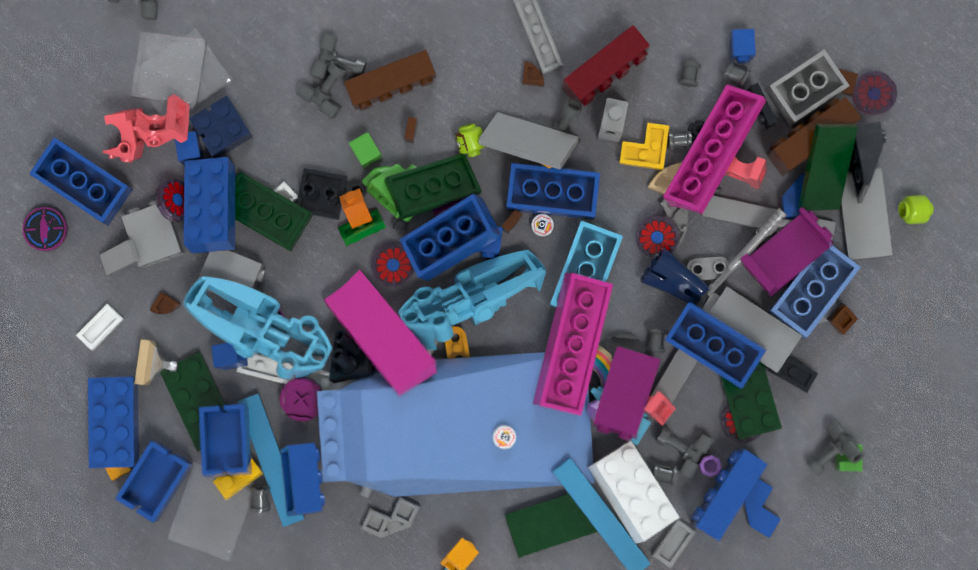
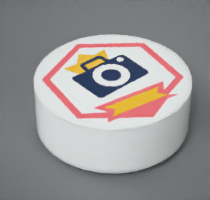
[531,214,554,237]
[492,425,516,449]

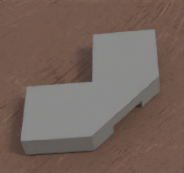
[361,497,420,538]

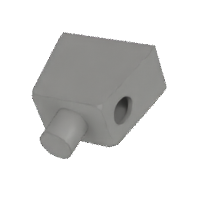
[597,98,629,143]

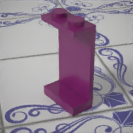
[740,207,833,297]
[593,346,660,441]

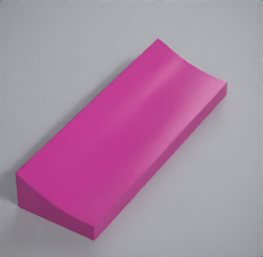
[663,85,766,214]
[324,270,437,396]
[533,273,613,416]

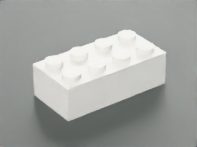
[588,441,680,544]

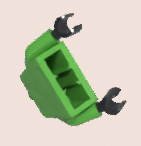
[352,164,417,234]

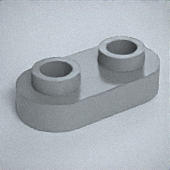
[686,257,730,281]

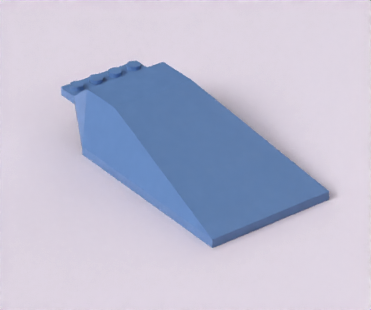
[317,352,594,497]

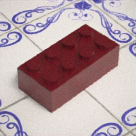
[562,25,650,107]

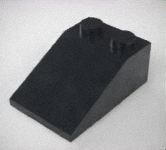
[850,122,886,204]

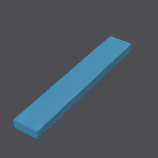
[237,393,305,527]
[551,458,651,570]

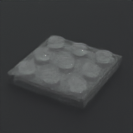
[131,32,207,106]

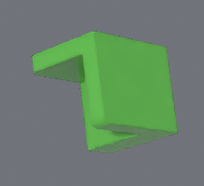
[349,133,382,169]
[835,444,863,472]

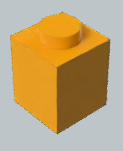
[440,538,479,570]

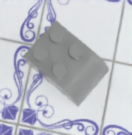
[766,49,850,127]

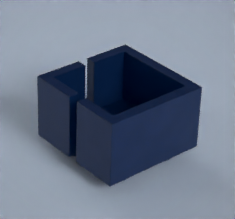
[189,95,253,158]

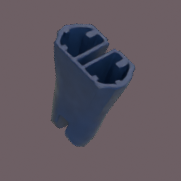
[640,247,710,305]

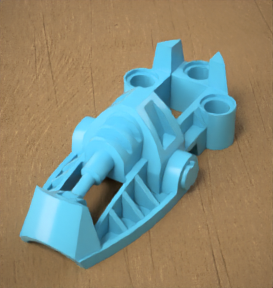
[398,250,547,350]
[183,276,332,379]

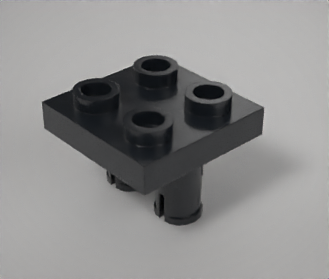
[296,168,348,220]
[329,329,373,384]

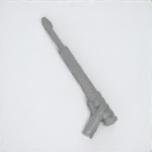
[706,208,793,296]

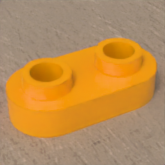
[445,326,470,358]

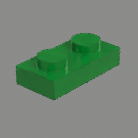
[338,209,386,246]

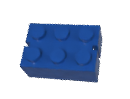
[199,404,252,478]
[115,441,193,523]
[280,443,325,517]

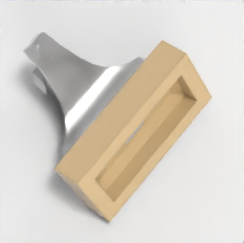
[134,339,178,385]

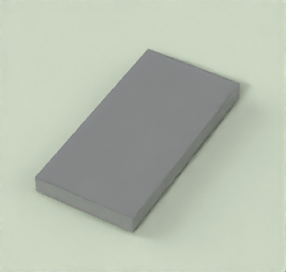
[479,112,578,170]
[840,168,893,260]
[709,287,802,373]

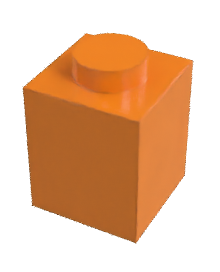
[339,188,373,229]

